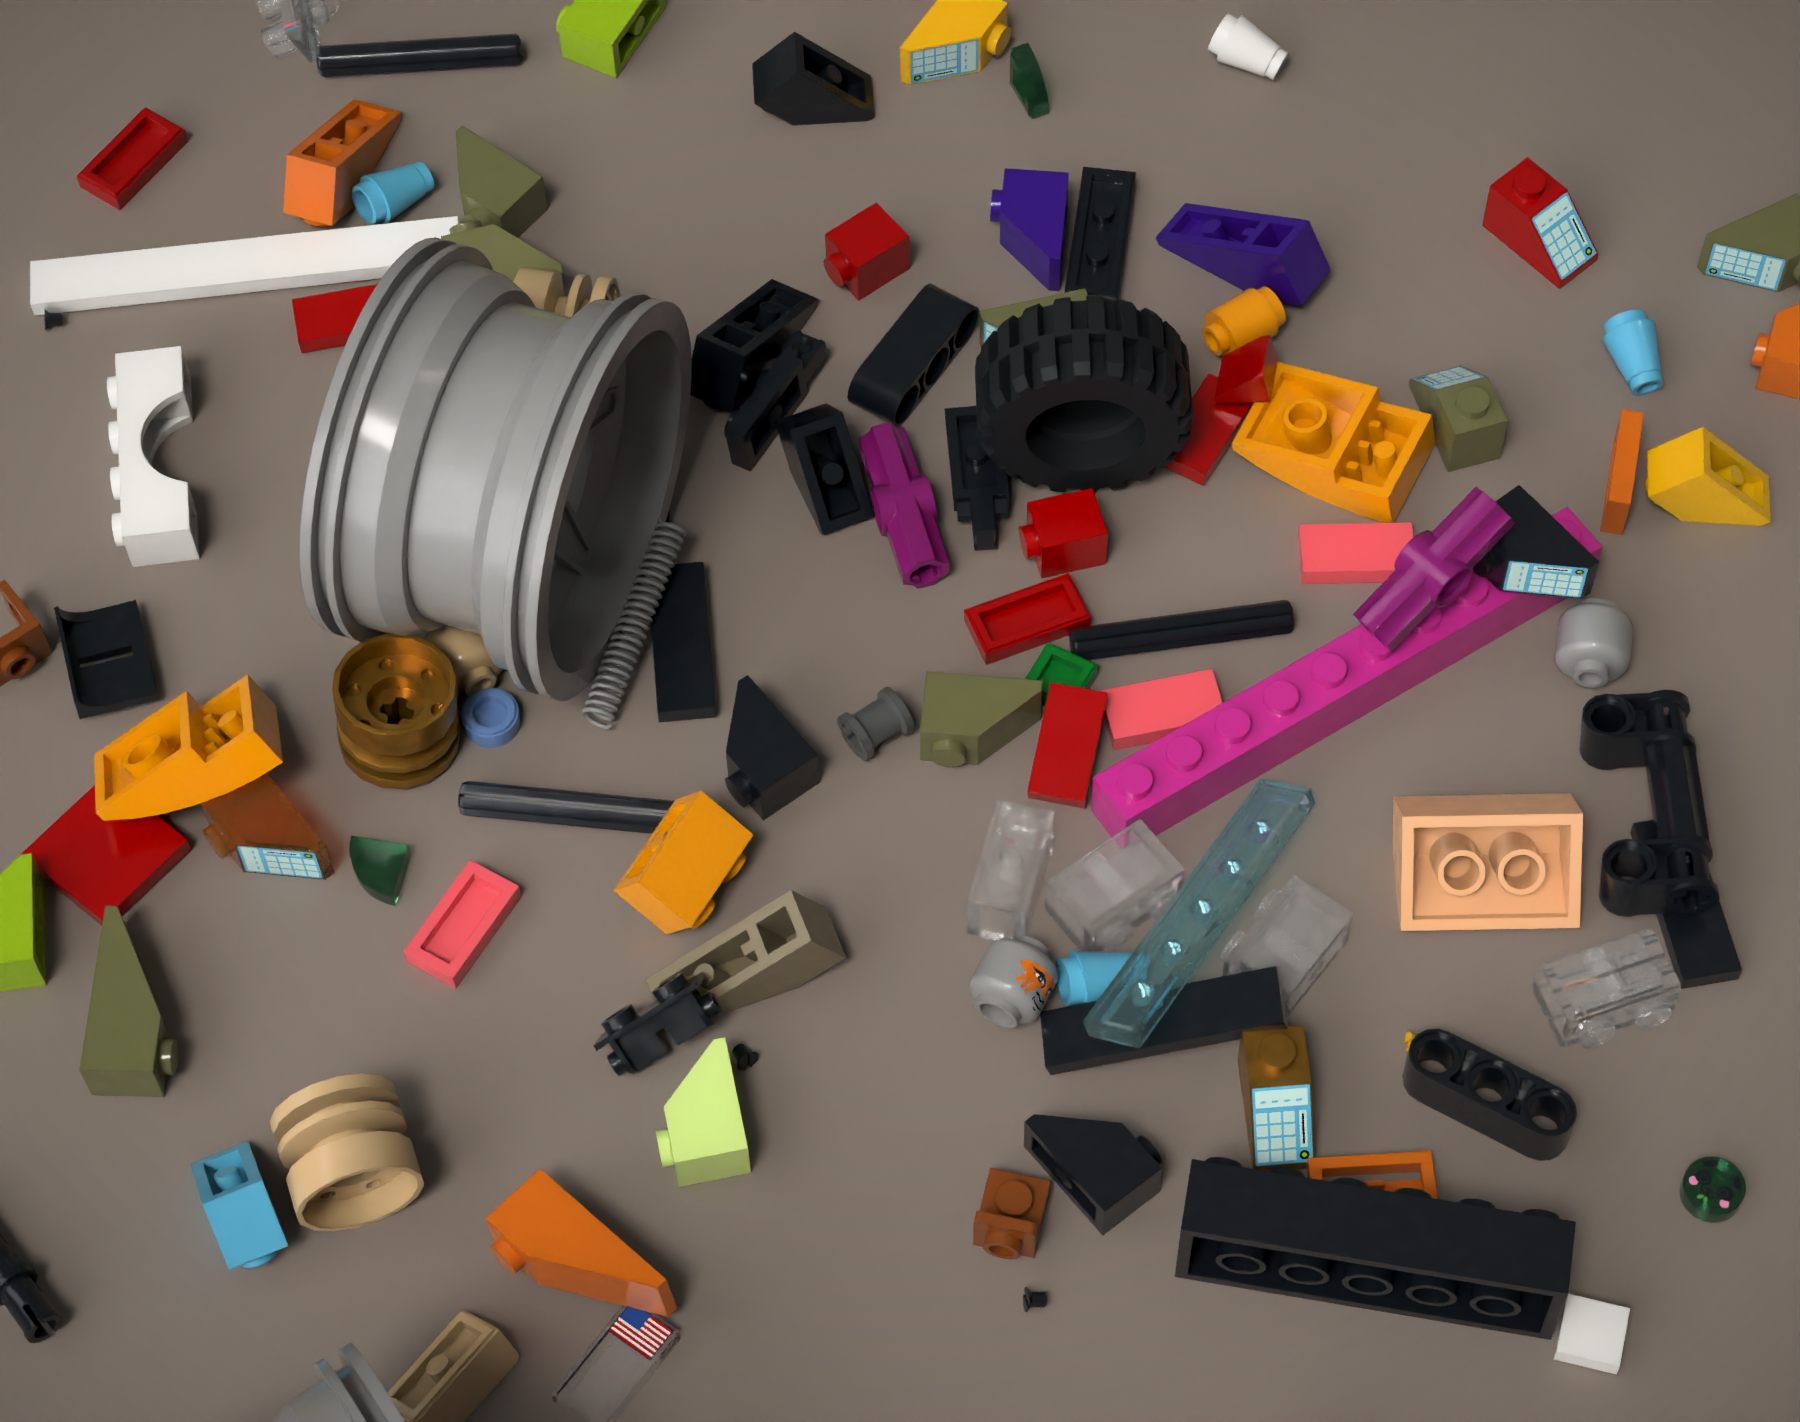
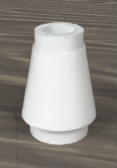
[1208,13,1289,81]

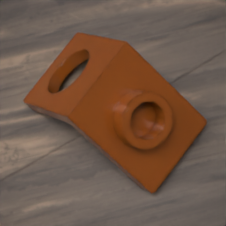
[0,580,52,687]

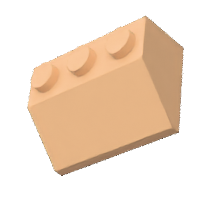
[1393,793,1583,931]

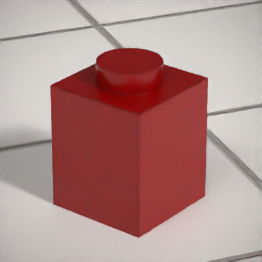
[823,202,910,301]
[1019,488,1108,579]

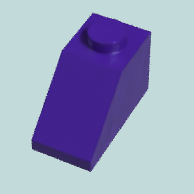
[990,168,1069,291]

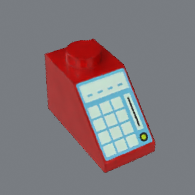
[1482,157,1598,289]

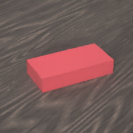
[1298,522,1413,584]
[1100,669,1222,751]
[403,860,522,989]

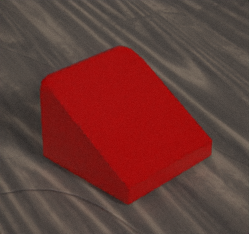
[1215,335,1277,404]

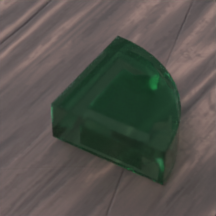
[1010,43,1049,119]
[349,835,411,906]

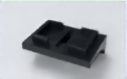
[54,600,159,719]

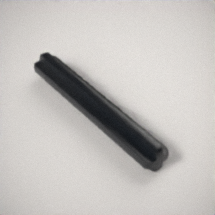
[316,34,522,77]
[1069,600,1294,660]
[458,781,674,834]

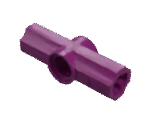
[859,422,949,589]
[1353,487,1515,651]

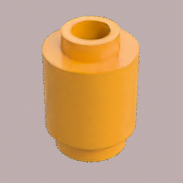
[1202,286,1286,356]

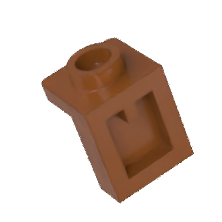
[973,1168,1051,1259]

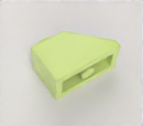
[655,1037,751,1187]

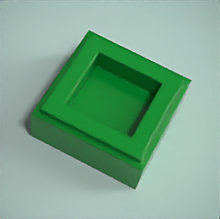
[1025,642,1098,707]

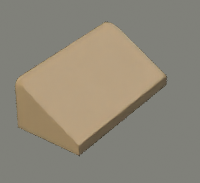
[387,1309,519,1422]

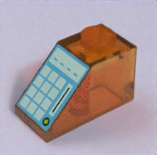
[201,773,335,880]

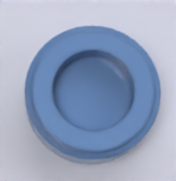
[461,688,521,748]

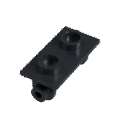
[594,972,722,1076]

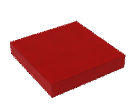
[21,785,191,926]

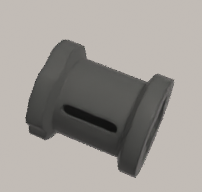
[837,687,914,761]

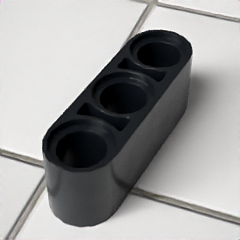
[847,283,979,427]
[1402,1029,1577,1161]

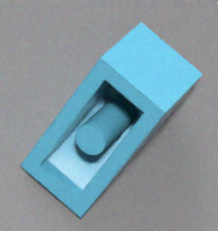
[190,1141,288,1270]

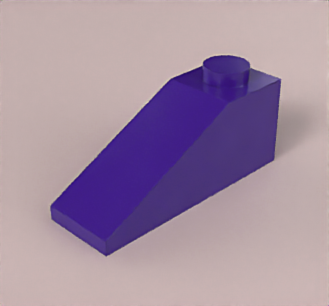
[1156,203,1331,306]

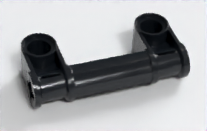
[1579,690,1720,917]

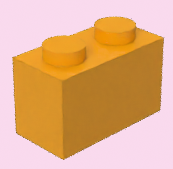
[613,790,754,935]

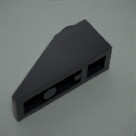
[690,279,819,413]

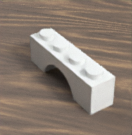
[107,346,200,567]

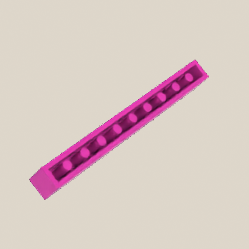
[1091,506,1602,854]

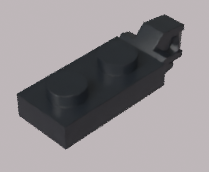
[724,330,827,471]
[944,406,1010,551]

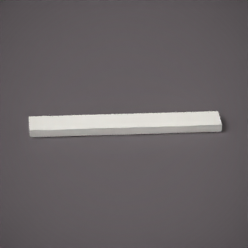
[30,216,459,316]

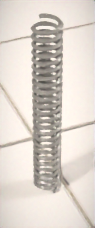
[582,517,687,729]

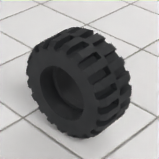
[975,296,1193,492]

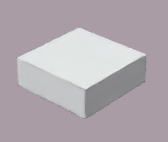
[1554,1294,1630,1375]

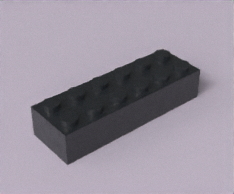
[1175,1157,1576,1340]

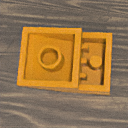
[1232,362,1436,523]
[94,674,283,821]

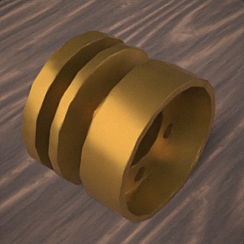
[332,633,460,789]

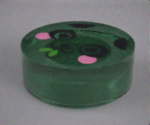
[1679,1157,1746,1223]

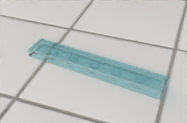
[1083,779,1316,1049]

